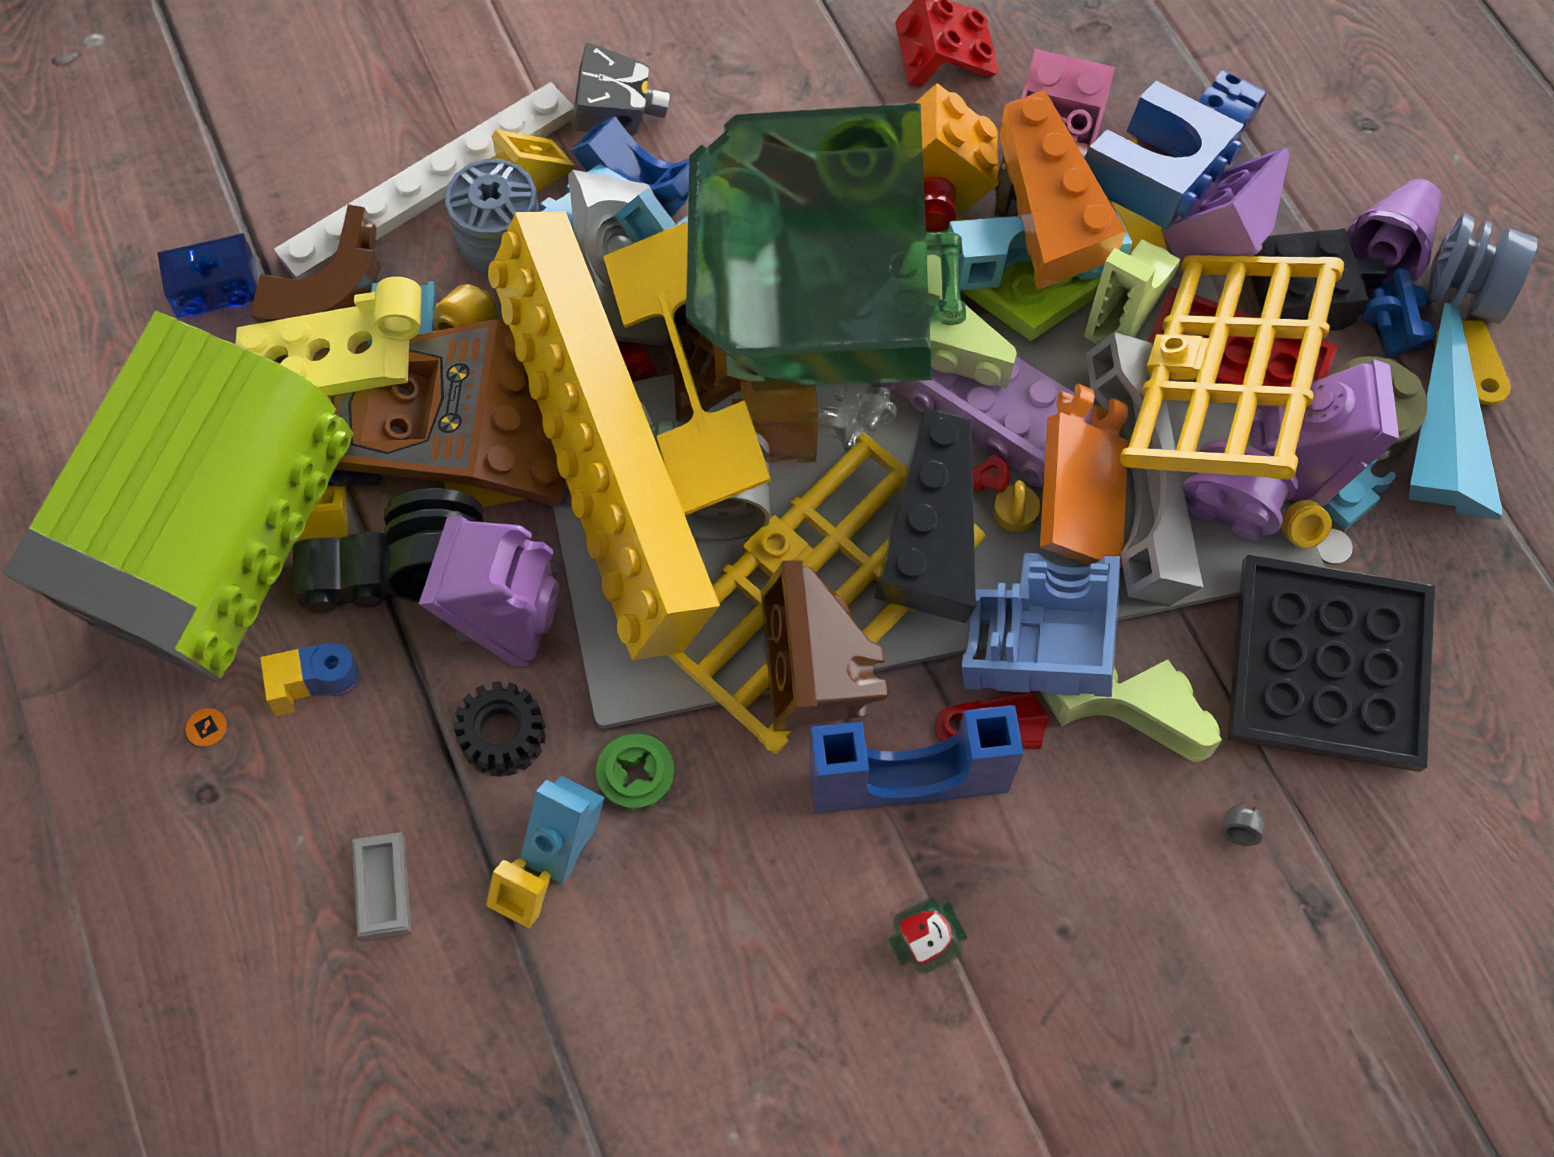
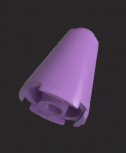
[1347,179,1442,285]

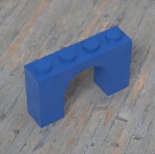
[1085,81,1244,230]
[809,705,1024,814]

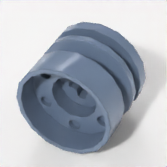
[445,159,539,275]
[1426,213,1538,324]

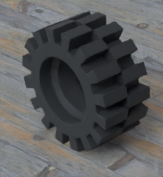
[454,681,546,777]

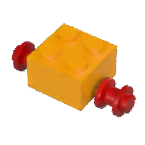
[901,83,999,232]

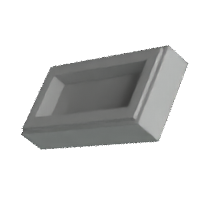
[352,832,412,941]

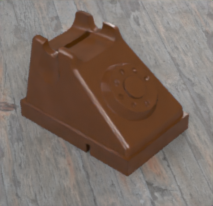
[761,560,888,732]

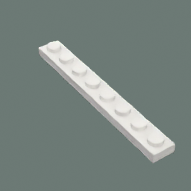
[274,82,574,279]

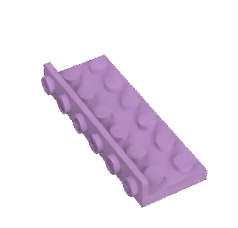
[835,278,1094,487]

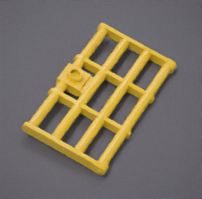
[1120,255,1344,480]
[667,432,986,754]

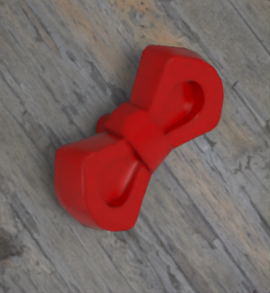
[972,455,1011,493]

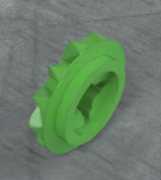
[596,733,675,811]

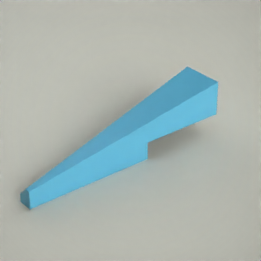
[1408,303,1502,520]

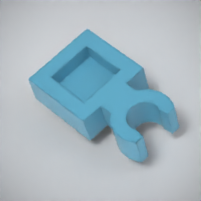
[1323,458,1396,531]

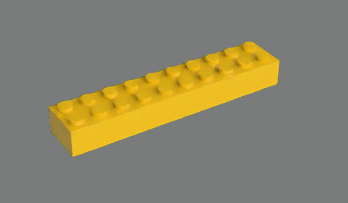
[488,212,720,661]

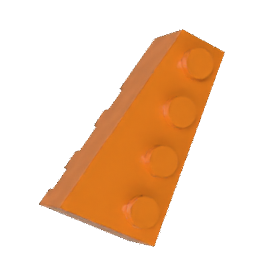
[999,90,1126,291]

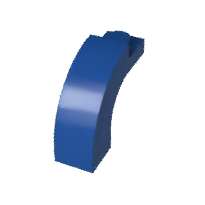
[570,116,709,217]

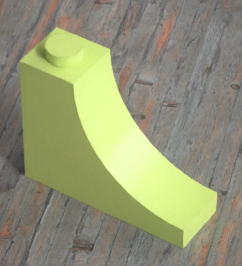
[1084,239,1180,344]

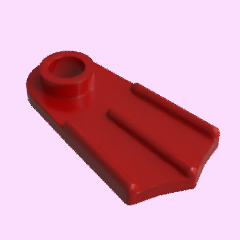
[935,691,1049,749]

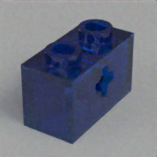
[157,233,259,319]

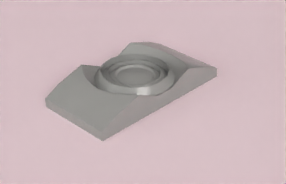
[568,170,669,347]

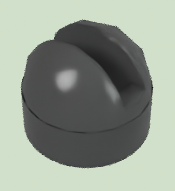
[1222,803,1265,846]

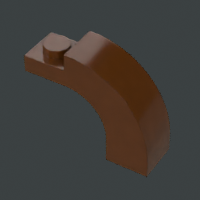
[250,204,381,324]

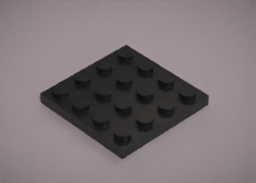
[1227,555,1435,772]

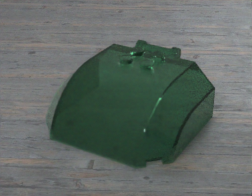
[686,103,966,385]

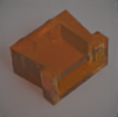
[732,376,819,463]

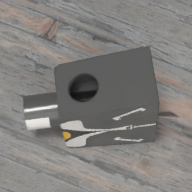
[571,42,669,136]

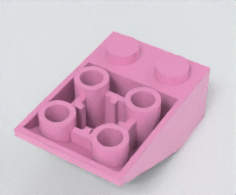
[1021,49,1116,153]

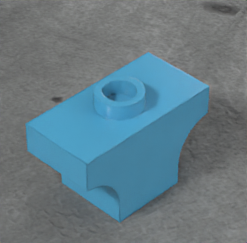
[520,776,604,884]

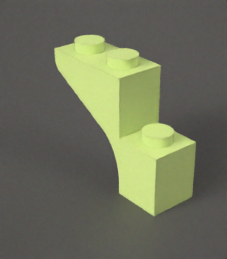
[894,243,1017,389]
[1040,659,1222,762]

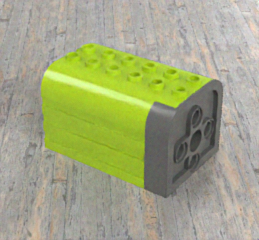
[2,310,354,683]

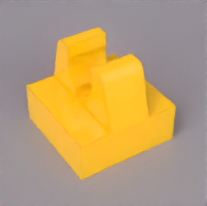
[486,859,551,929]

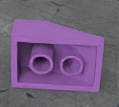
[1161,147,1289,267]

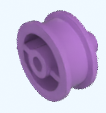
[1182,441,1298,541]

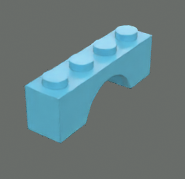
[944,208,1132,291]

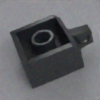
[1251,228,1388,331]

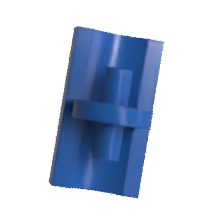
[1361,268,1437,359]

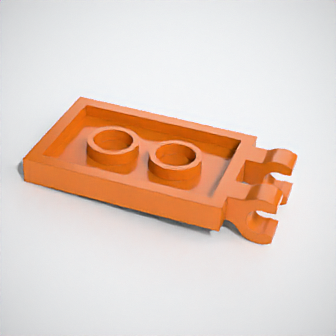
[1040,384,1128,569]

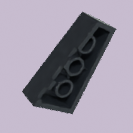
[874,408,976,623]

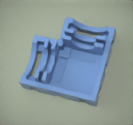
[962,553,1120,697]

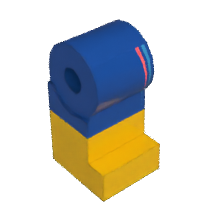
[260,643,359,717]

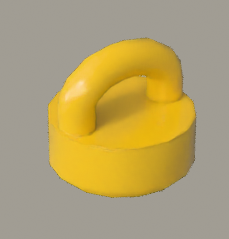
[993,480,1041,533]
[1280,500,1332,549]

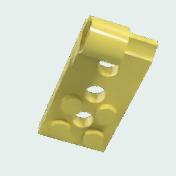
[235,277,422,396]

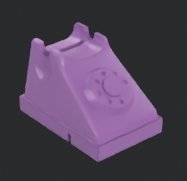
[1249,359,1399,507]
[419,515,559,667]

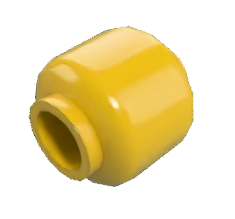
[433,284,499,331]

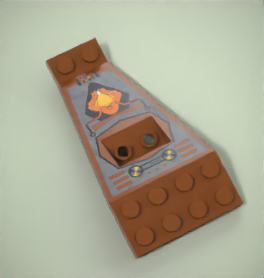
[278,319,565,507]

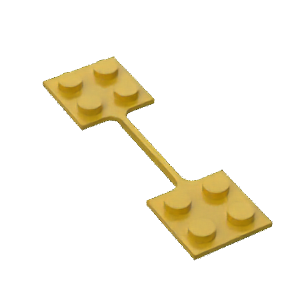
[603,222,771,515]

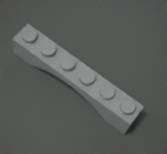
[1085,332,1203,605]

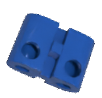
[1198,70,1267,138]

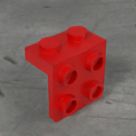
[895,0,999,88]

